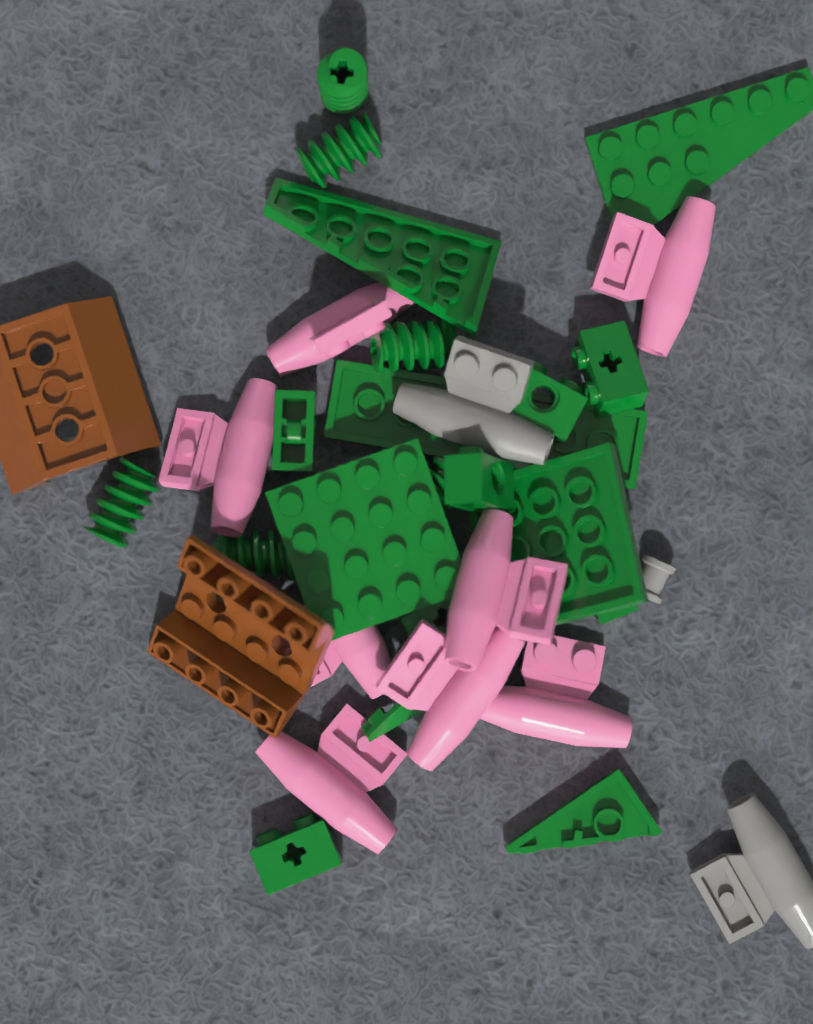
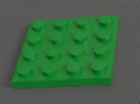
[265,438,461,641]
[469,442,649,625]

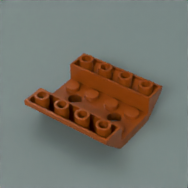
[0,296,162,495]
[147,534,335,738]

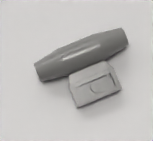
[393,335,554,465]
[690,793,813,949]

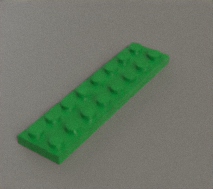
[324,359,648,490]

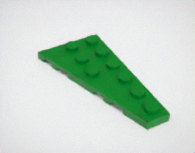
[584,67,813,226]
[264,177,502,337]

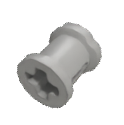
[642,554,676,605]

